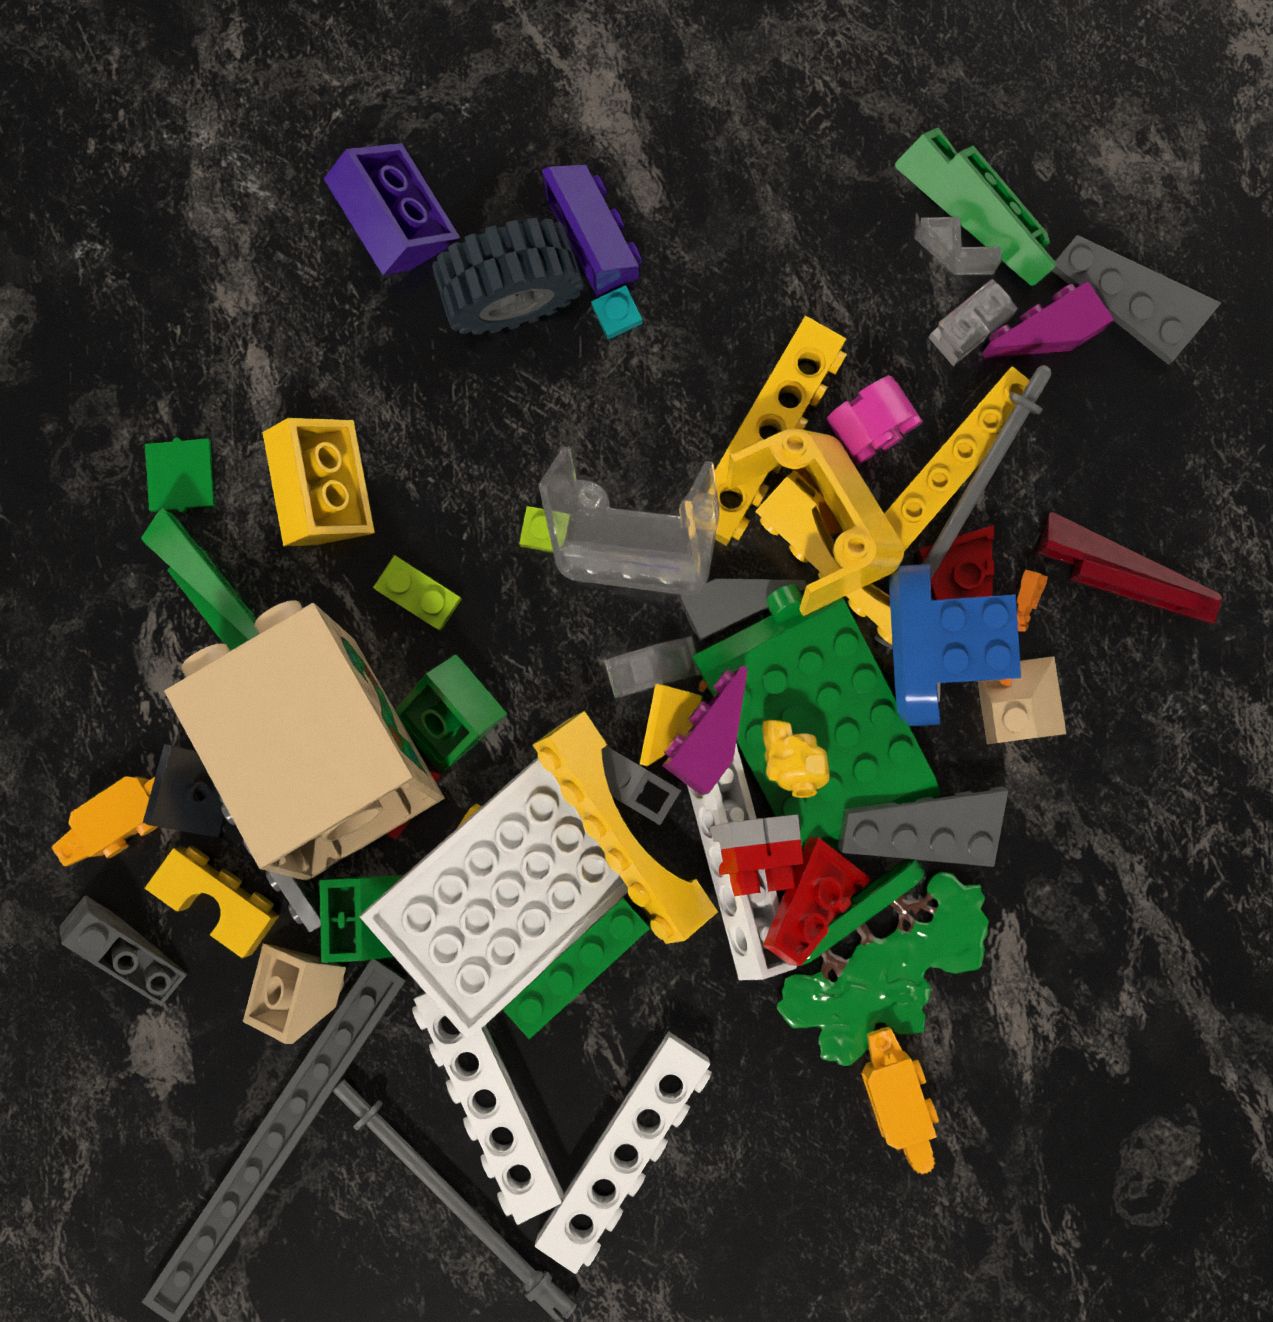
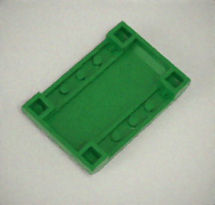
[691,598,941,851]

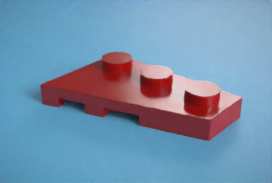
[917,525,994,600]
[763,838,871,966]

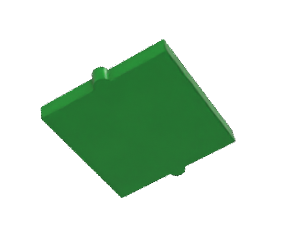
[145,437,215,513]

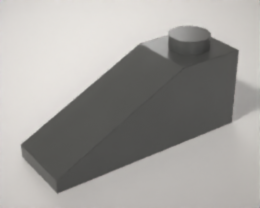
[679,578,807,642]

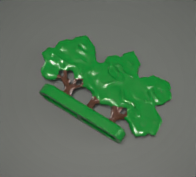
[776,859,989,1066]

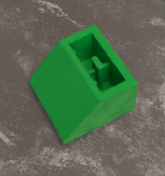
[319,875,404,963]

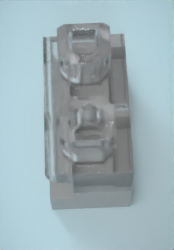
[929,279,1018,366]

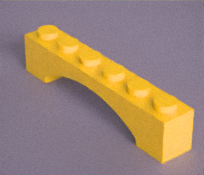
[755,471,893,645]
[533,711,718,944]

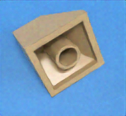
[978,656,1066,744]
[243,944,346,1044]

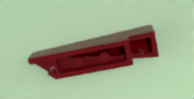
[1036,512,1222,624]

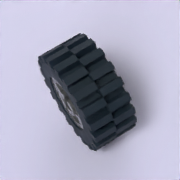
[432,218,584,335]

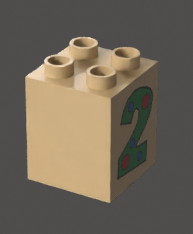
[164,600,445,881]

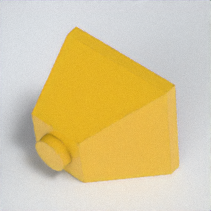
[640,684,702,767]

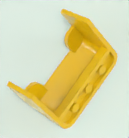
[726,428,904,616]

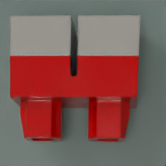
[711,815,803,896]

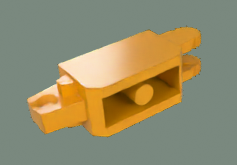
[52,776,158,866]
[861,1027,939,1175]

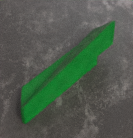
[895,128,1057,286]
[141,508,259,651]

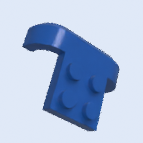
[889,564,1021,726]

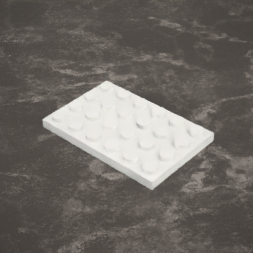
[359,757,628,1040]

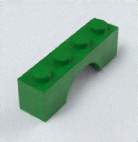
[503,896,650,1039]

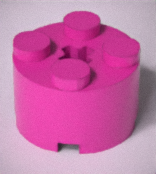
[826,376,923,466]

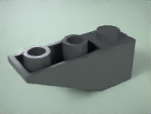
[601,746,681,825]
[59,895,187,1006]

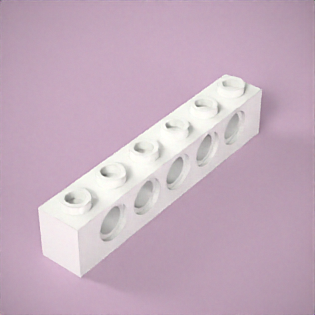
[687,744,797,980]
[412,992,564,1225]
[535,1031,712,1274]

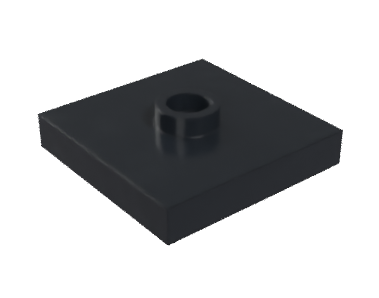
[142,744,224,837]

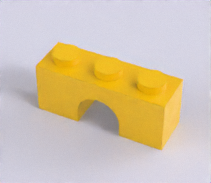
[145,846,280,958]

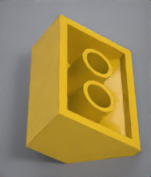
[262,418,375,546]

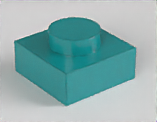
[591,285,642,340]

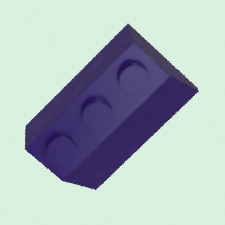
[324,143,460,275]
[542,165,642,298]

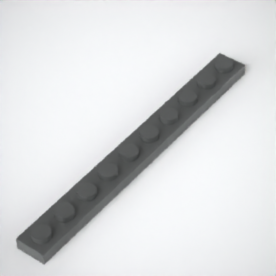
[142,959,407,1322]

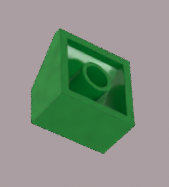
[395,655,507,773]

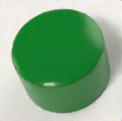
[766,584,803,622]

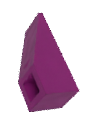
[982,281,1114,358]
[662,665,748,795]

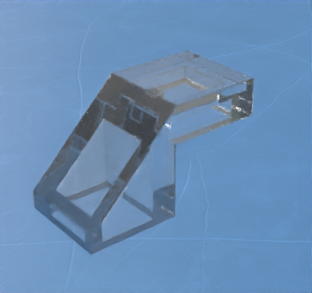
[915,217,1001,275]
[604,637,700,698]

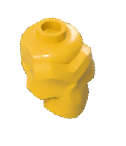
[762,720,830,798]

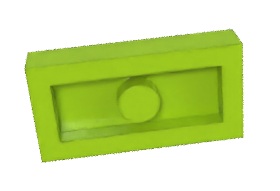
[373,555,461,632]

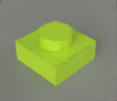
[519,506,566,554]

